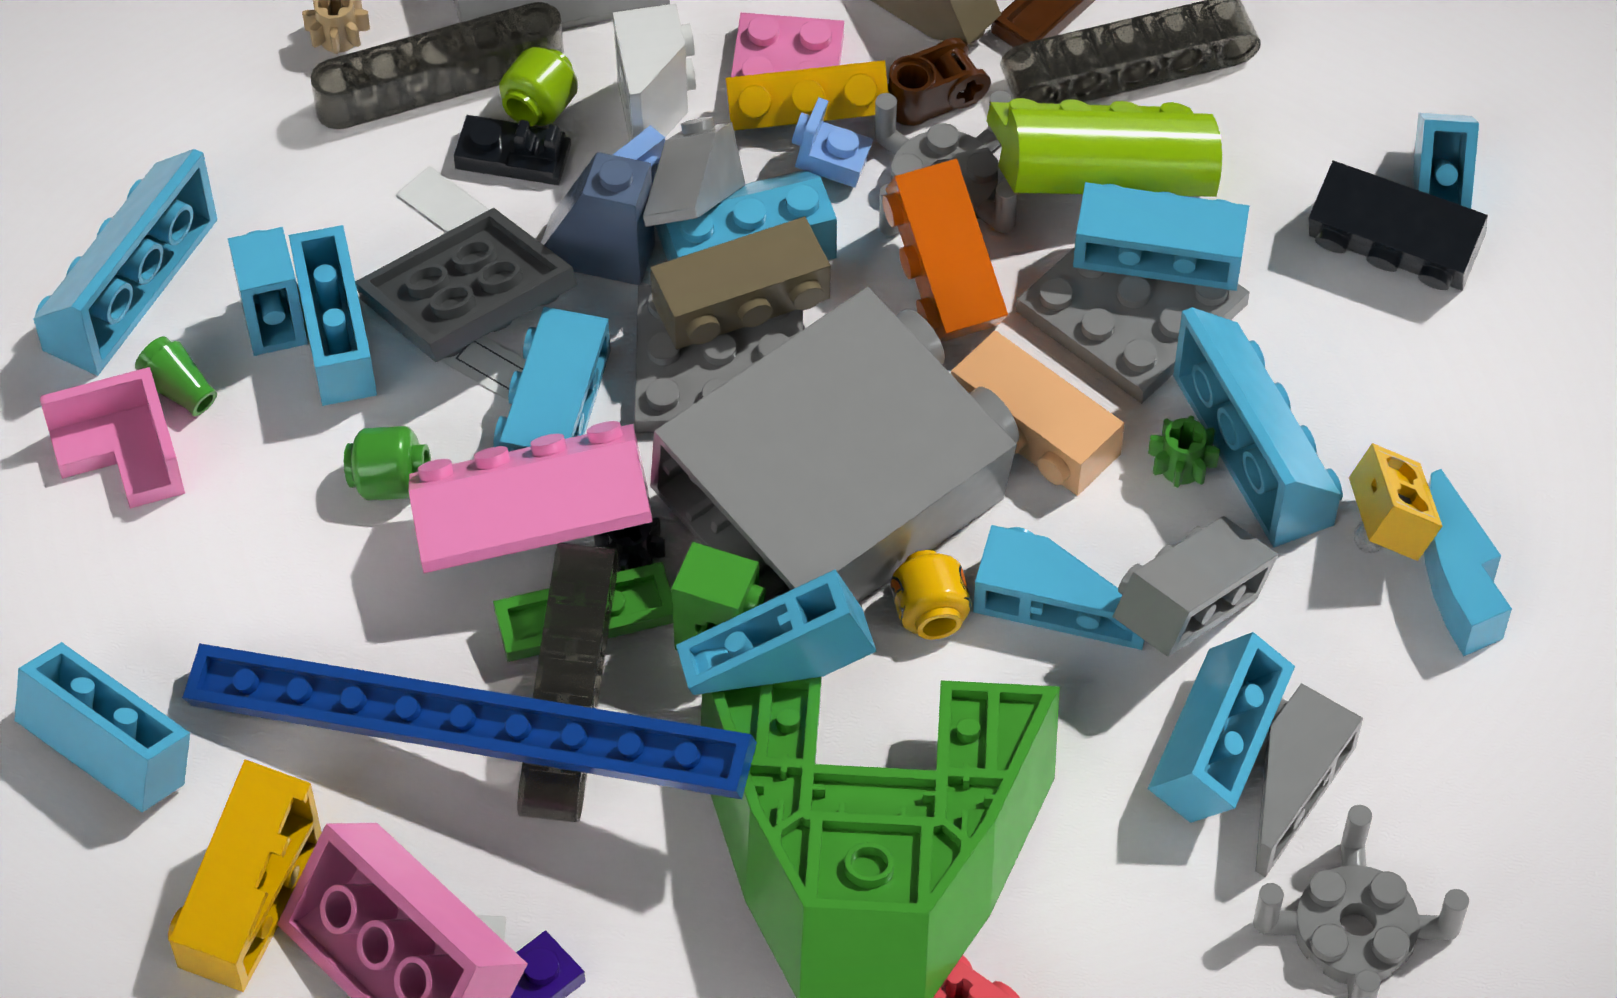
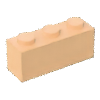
[951,330,1125,496]

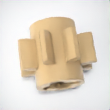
[302,0,370,54]

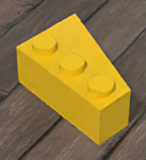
[168,759,322,992]

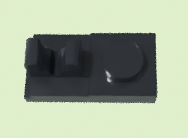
[454,115,571,186]

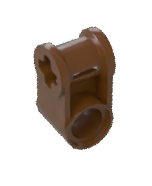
[888,38,991,126]

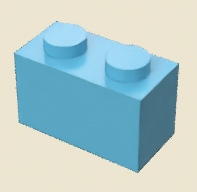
[227,227,308,356]

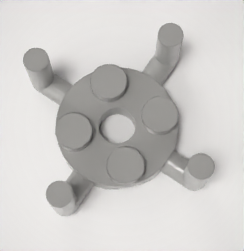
[875,90,1017,236]
[1253,805,1469,998]

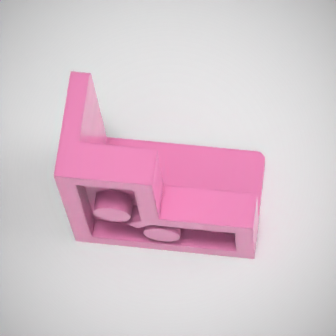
[40,367,185,509]

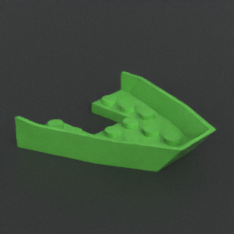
[700,677,1060,998]

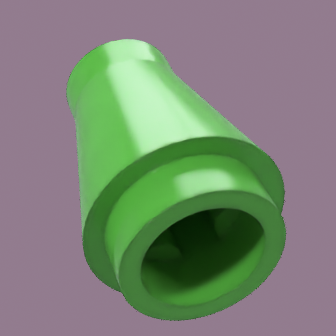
[135,336,217,416]

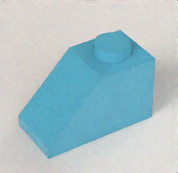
[1413,113,1479,209]

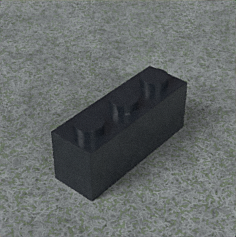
[1308,160,1488,291]

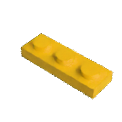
[726,60,889,131]

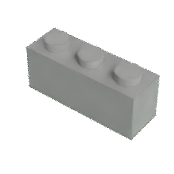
[1113,516,1279,657]

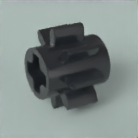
[594,517,666,572]

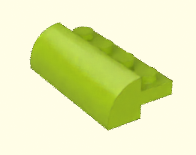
[986,98,1222,197]

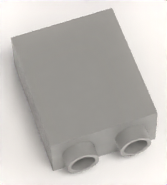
[650,286,1019,603]

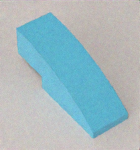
[1424,469,1512,657]

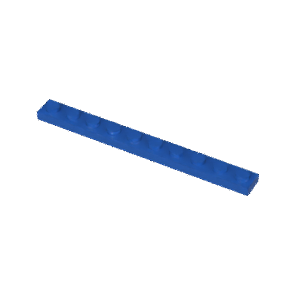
[182,643,757,800]

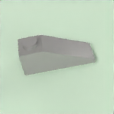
[643,117,746,227]
[1255,683,1363,877]

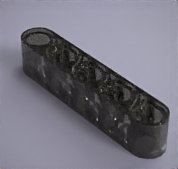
[1000,0,1261,104]
[310,2,564,129]
[517,543,618,823]

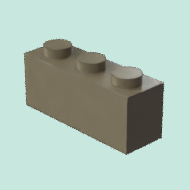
[650,216,831,350]

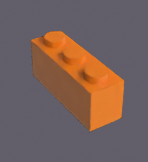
[882,158,1008,342]

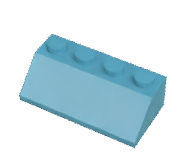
[33,149,218,376]
[1173,307,1343,548]

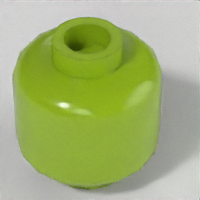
[499,47,578,126]

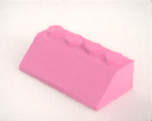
[408,421,653,573]
[277,823,528,998]

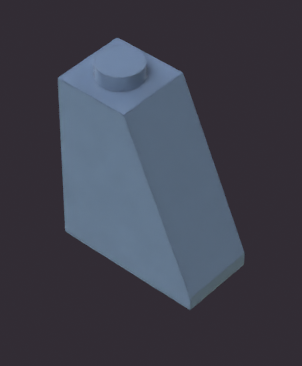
[541,152,655,285]

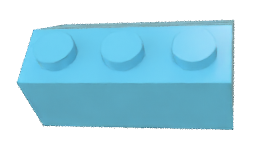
[655,170,837,261]

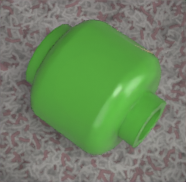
[343,426,431,501]

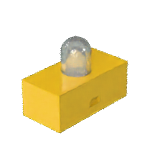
[1348,443,1443,561]

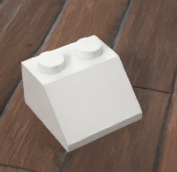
[613,3,696,141]

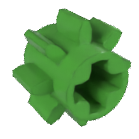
[1148,415,1220,488]

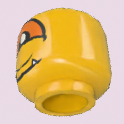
[890,550,972,640]

